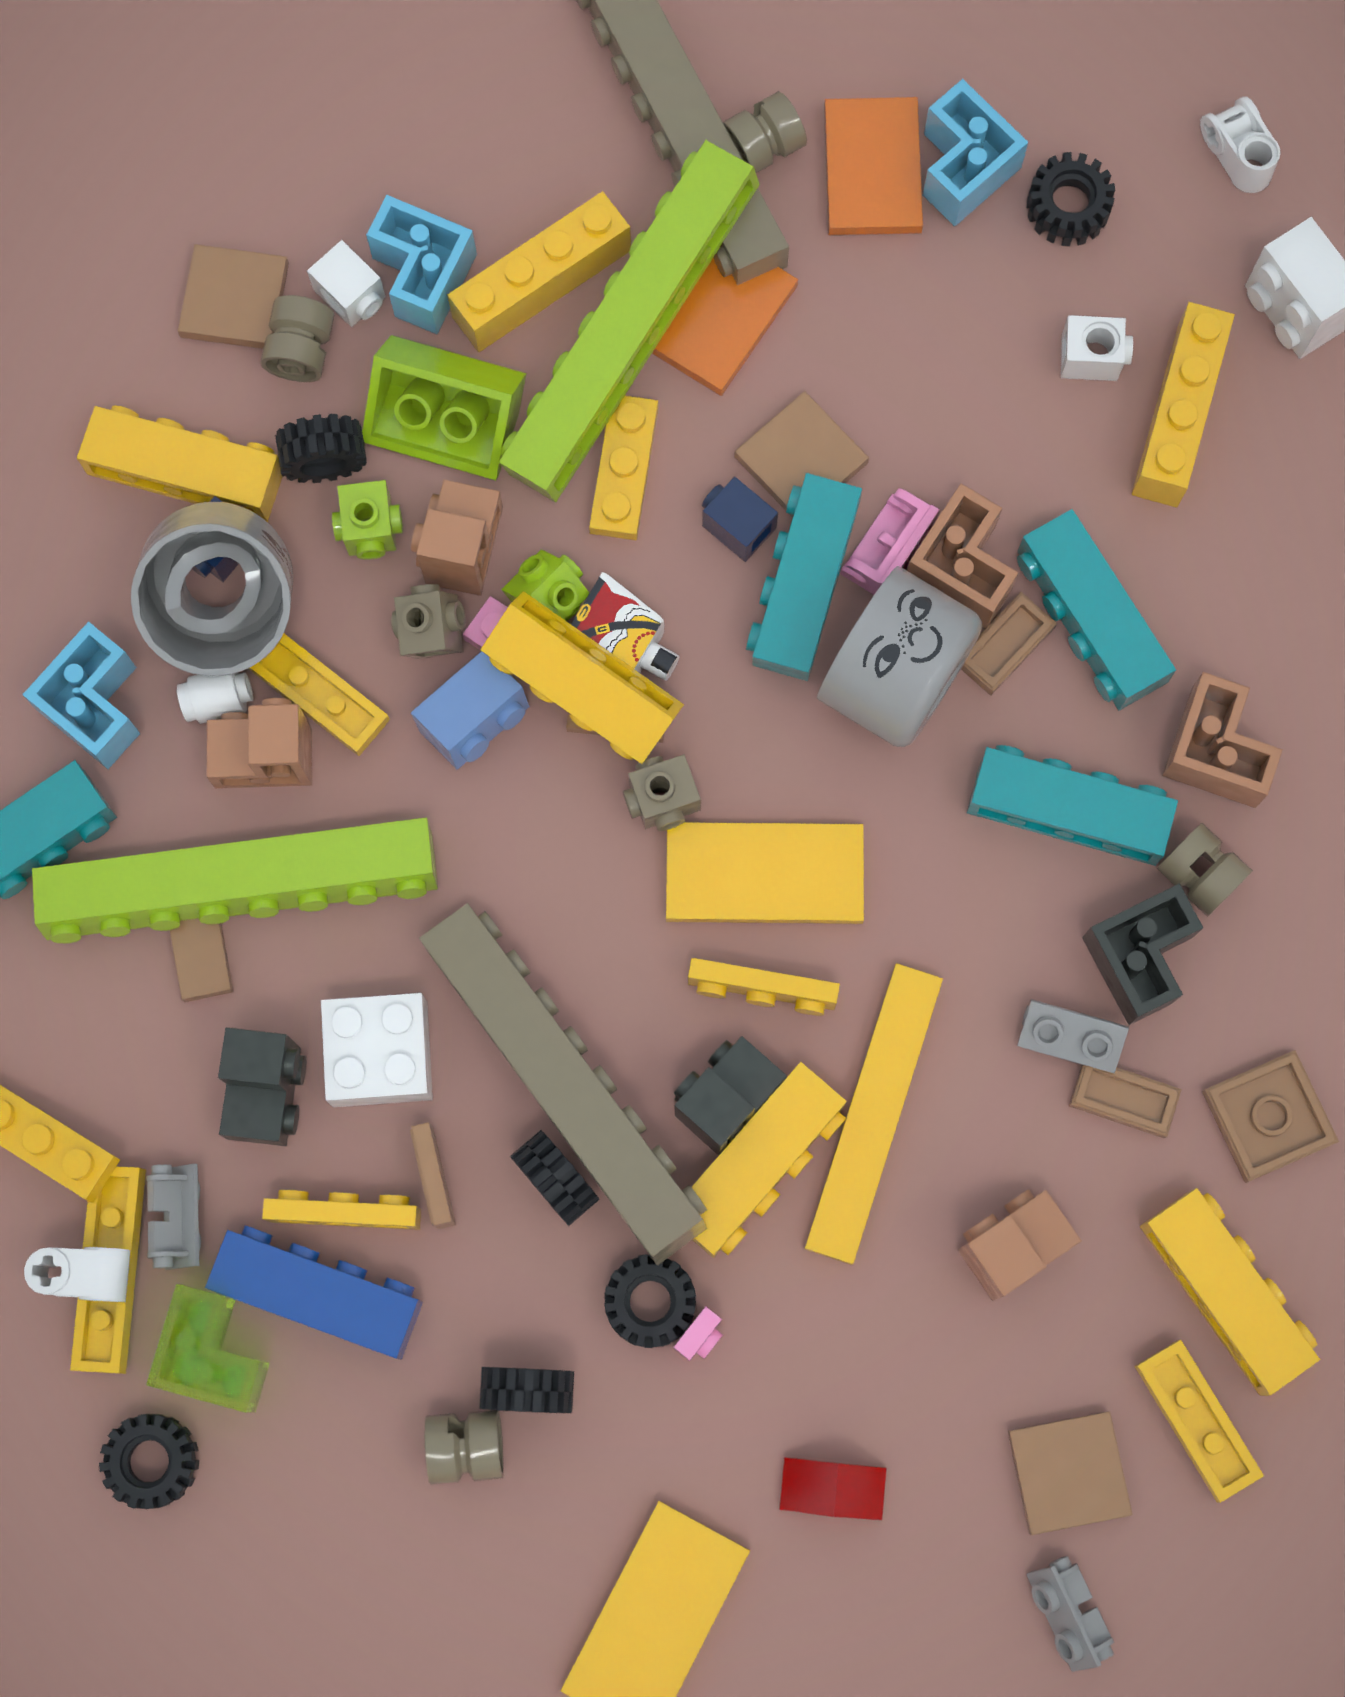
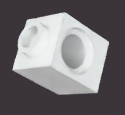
[307,240,385,327]
[1061,315,1133,381]

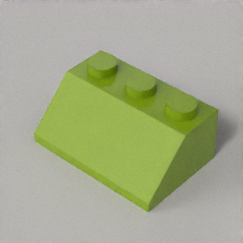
[362,335,527,480]

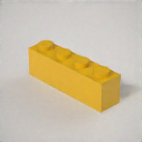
[447,191,631,353]
[1131,302,1235,508]
[77,405,283,522]
[480,591,684,764]
[691,1062,847,1258]
[1139,1188,1320,1396]

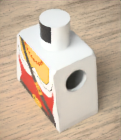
[571,572,680,681]

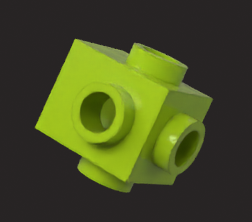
[332,480,403,560]
[501,549,589,621]

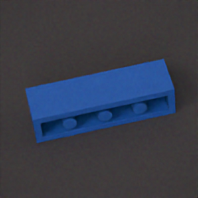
[205,1225,423,1360]

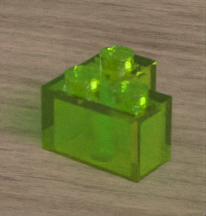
[146,1283,270,1413]

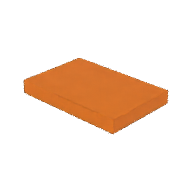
[824,97,923,235]
[652,257,798,396]

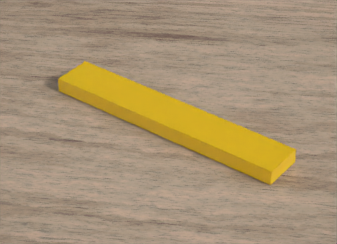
[804,963,943,1265]

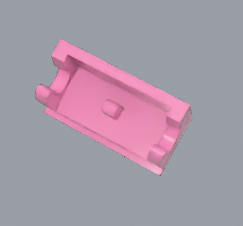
[840,488,940,595]

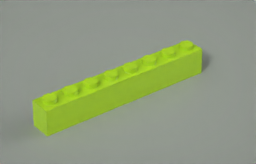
[499,140,760,503]
[32,817,438,944]

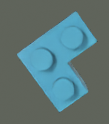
[923,78,1028,226]
[366,195,477,334]
[22,621,140,769]

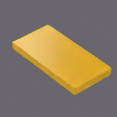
[666,822,864,924]
[561,1501,750,1697]

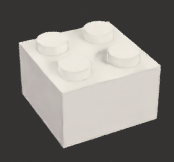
[1245,217,1345,359]
[321,993,433,1107]

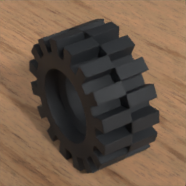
[1026,152,1116,246]
[275,414,367,483]
[510,1130,600,1226]
[604,1254,696,1348]
[479,1367,574,1413]
[99,1414,199,1510]

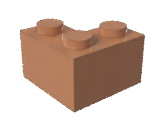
[411,479,503,596]
[907,483,1019,628]
[1162,672,1283,808]
[207,698,312,789]
[958,1189,1081,1301]

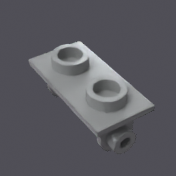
[1017,999,1129,1073]
[146,1164,201,1270]
[1026,1556,1114,1672]

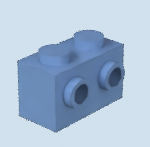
[411,651,530,770]

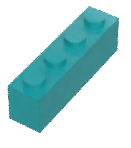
[746,473,862,681]
[1017,509,1176,711]
[967,745,1178,866]
[0,760,117,899]

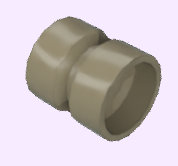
[723,91,807,173]
[260,295,334,382]
[1157,823,1253,917]
[425,1410,504,1484]

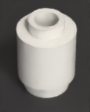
[177,672,253,724]

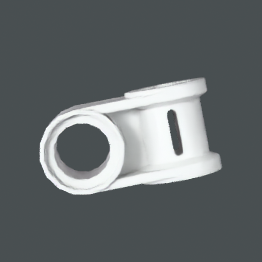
[1200,96,1280,193]
[24,1247,130,1302]

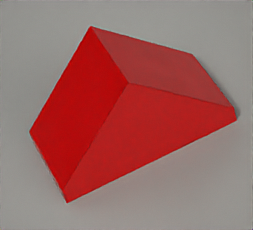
[779,1457,887,1520]

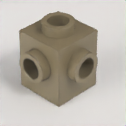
[391,584,466,659]
[623,754,701,831]

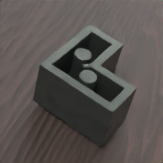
[1082,883,1204,1025]
[218,1027,307,1146]
[674,1036,787,1155]

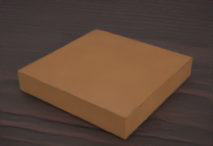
[178,244,289,349]
[734,391,869,518]
[1202,1050,1339,1183]
[1008,1411,1133,1535]

